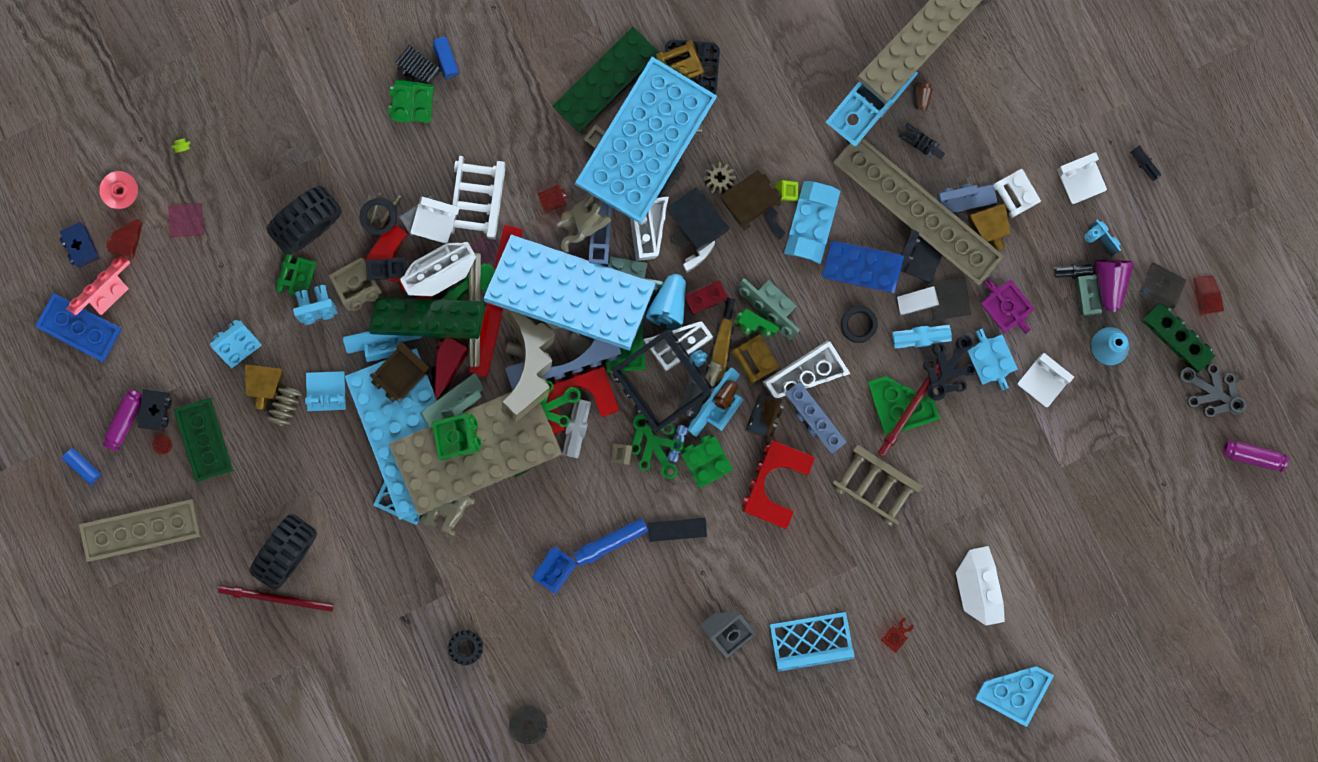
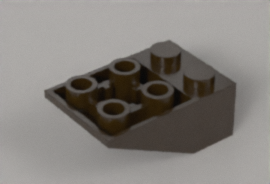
[745,394,784,439]

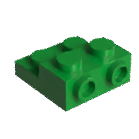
[388,80,434,123]
[734,309,779,338]
[432,413,482,460]
[681,435,733,488]

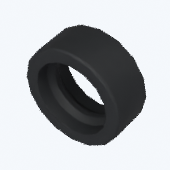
[359,197,398,235]
[841,306,878,343]

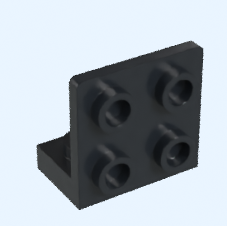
[900,229,942,283]

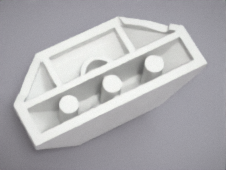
[400,242,476,296]
[956,546,1005,626]

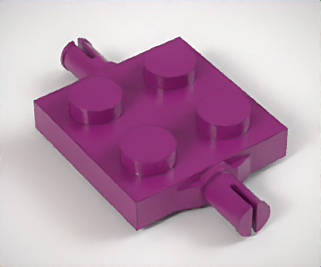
[980,279,1035,334]

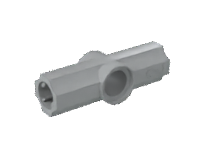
[562,399,591,459]

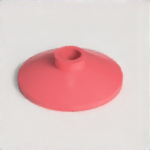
[100,171,138,209]

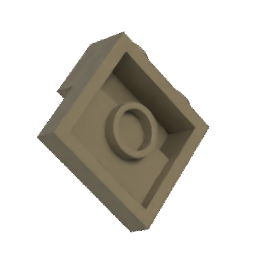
[329,257,382,311]

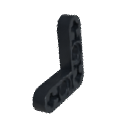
[665,40,720,94]

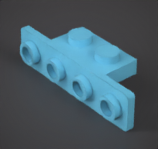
[343,332,421,362]
[688,367,744,437]

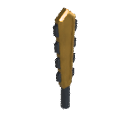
[706,298,735,384]

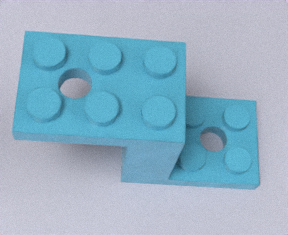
[826,72,918,147]

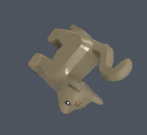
[556,192,612,253]
[420,494,475,537]

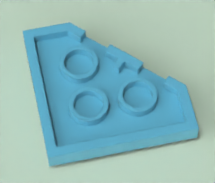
[975,666,1054,727]

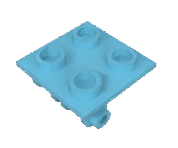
[1084,219,1121,256]
[305,371,346,411]

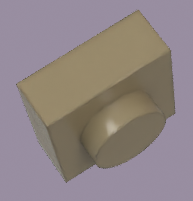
[583,124,606,149]
[611,444,632,465]

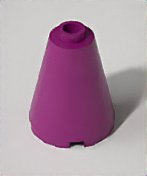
[1095,259,1133,312]

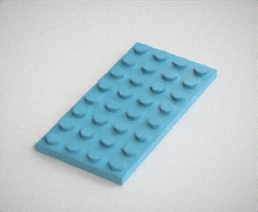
[575,57,717,224]
[484,235,656,351]
[345,348,437,520]

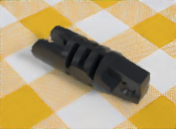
[898,123,945,160]

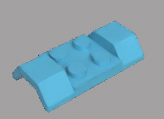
[784,181,841,264]

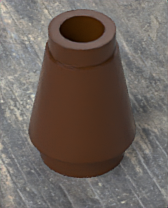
[914,82,933,110]
[713,380,738,410]

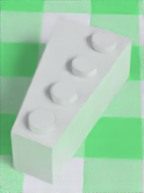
[763,341,850,398]

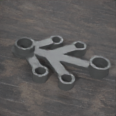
[1179,363,1246,418]

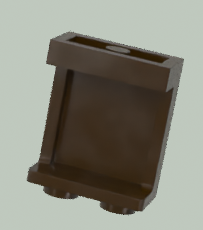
[721,170,782,231]
[369,342,431,404]

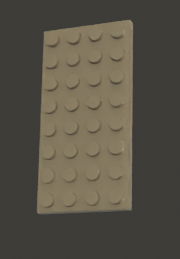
[389,391,562,516]

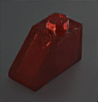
[106,219,143,259]
[1194,275,1224,316]

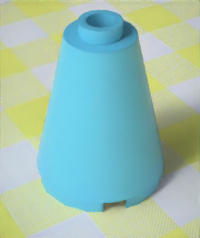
[646,274,686,329]
[1091,327,1130,365]

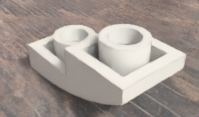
[683,241,715,273]

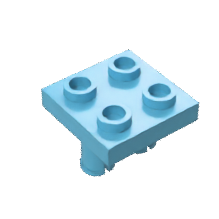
[293,285,338,325]
[210,320,262,369]

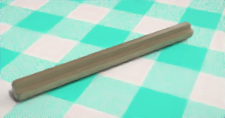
[468,253,481,367]

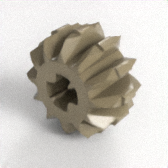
[703,162,736,195]

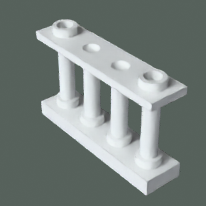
[450,156,506,240]

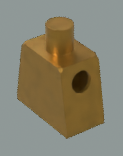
[968,204,1010,251]
[245,365,284,410]

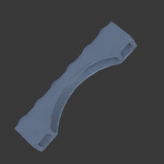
[589,201,612,266]
[505,339,623,390]

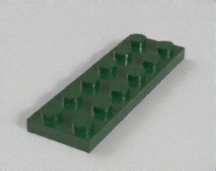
[552,27,660,134]
[368,297,487,339]

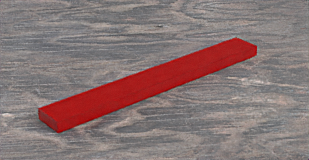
[469,225,523,378]

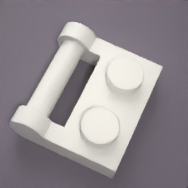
[993,169,1041,218]

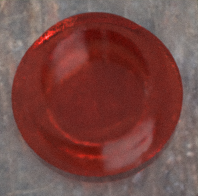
[153,435,172,454]

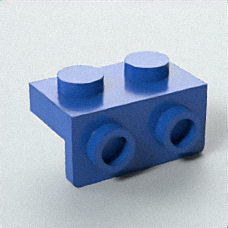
[532,547,578,595]

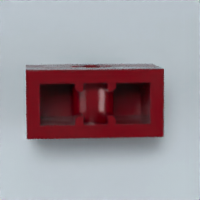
[685,280,728,316]

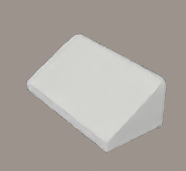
[897,287,939,315]

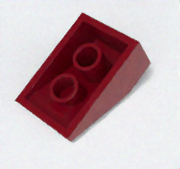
[435,338,468,399]

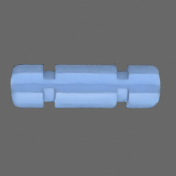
[668,425,688,462]

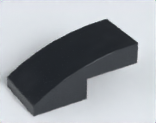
[764,207,785,240]
[365,258,407,280]

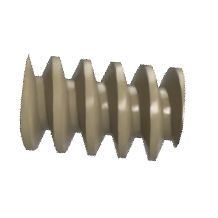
[266,384,302,426]

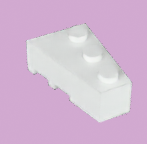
[630,197,669,261]
[643,321,713,372]

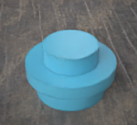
[690,350,708,367]

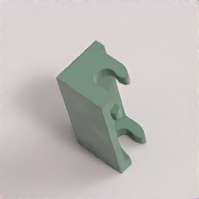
[1075,275,1102,316]

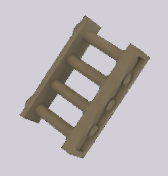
[831,444,922,526]

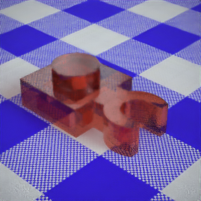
[880,618,914,653]

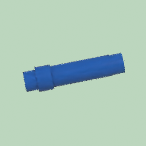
[573,518,648,567]

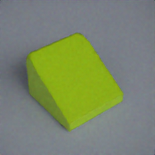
[775,180,798,201]

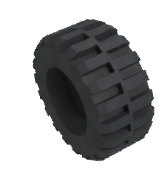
[267,186,342,255]
[249,514,317,590]

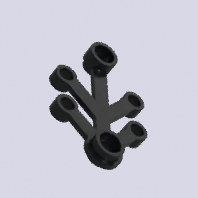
[923,335,976,401]

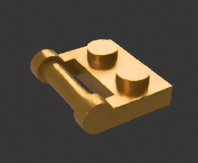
[656,40,705,79]
[730,334,779,385]

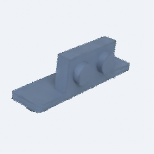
[935,184,997,213]
[785,382,846,453]

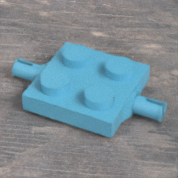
[967,328,1018,391]

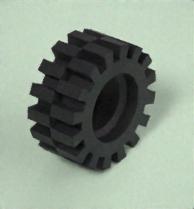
[448,630,483,665]

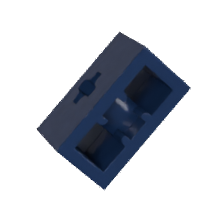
[60,222,100,268]

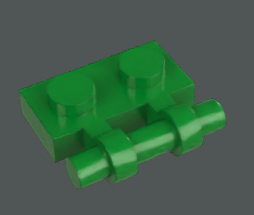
[275,254,317,298]

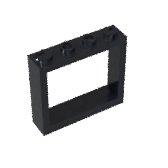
[612,328,714,432]

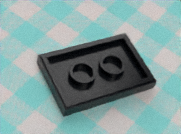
[666,187,730,251]

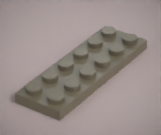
[79,499,201,562]

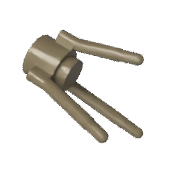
[367,193,401,227]

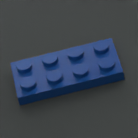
[822,241,904,294]
[35,293,122,362]

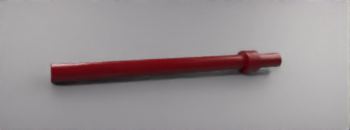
[877,361,940,457]
[218,585,334,612]

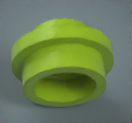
[171,138,190,153]

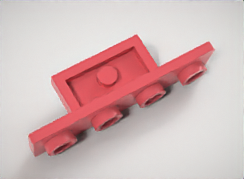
[66,256,130,315]

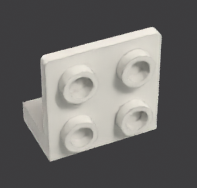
[1057,152,1107,204]
[410,196,460,243]
[1018,353,1074,408]

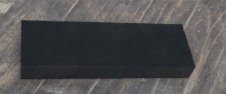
[648,518,707,542]

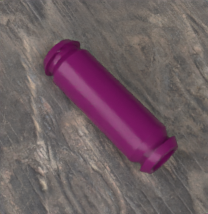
[102,389,142,452]
[1223,440,1289,472]

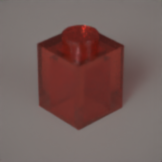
[537,185,568,213]

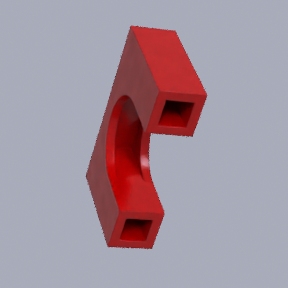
[365,225,438,299]
[545,365,619,435]
[741,440,815,529]

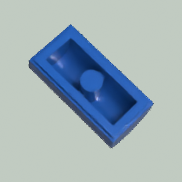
[433,37,459,80]
[62,448,102,486]

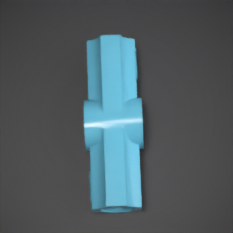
[892,325,952,349]

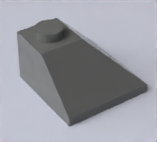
[700,612,757,658]

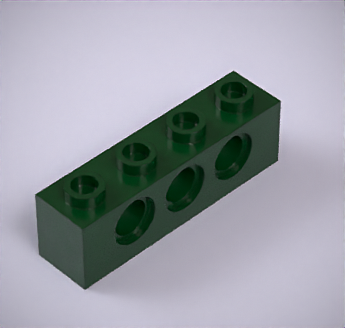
[1141,302,1215,373]

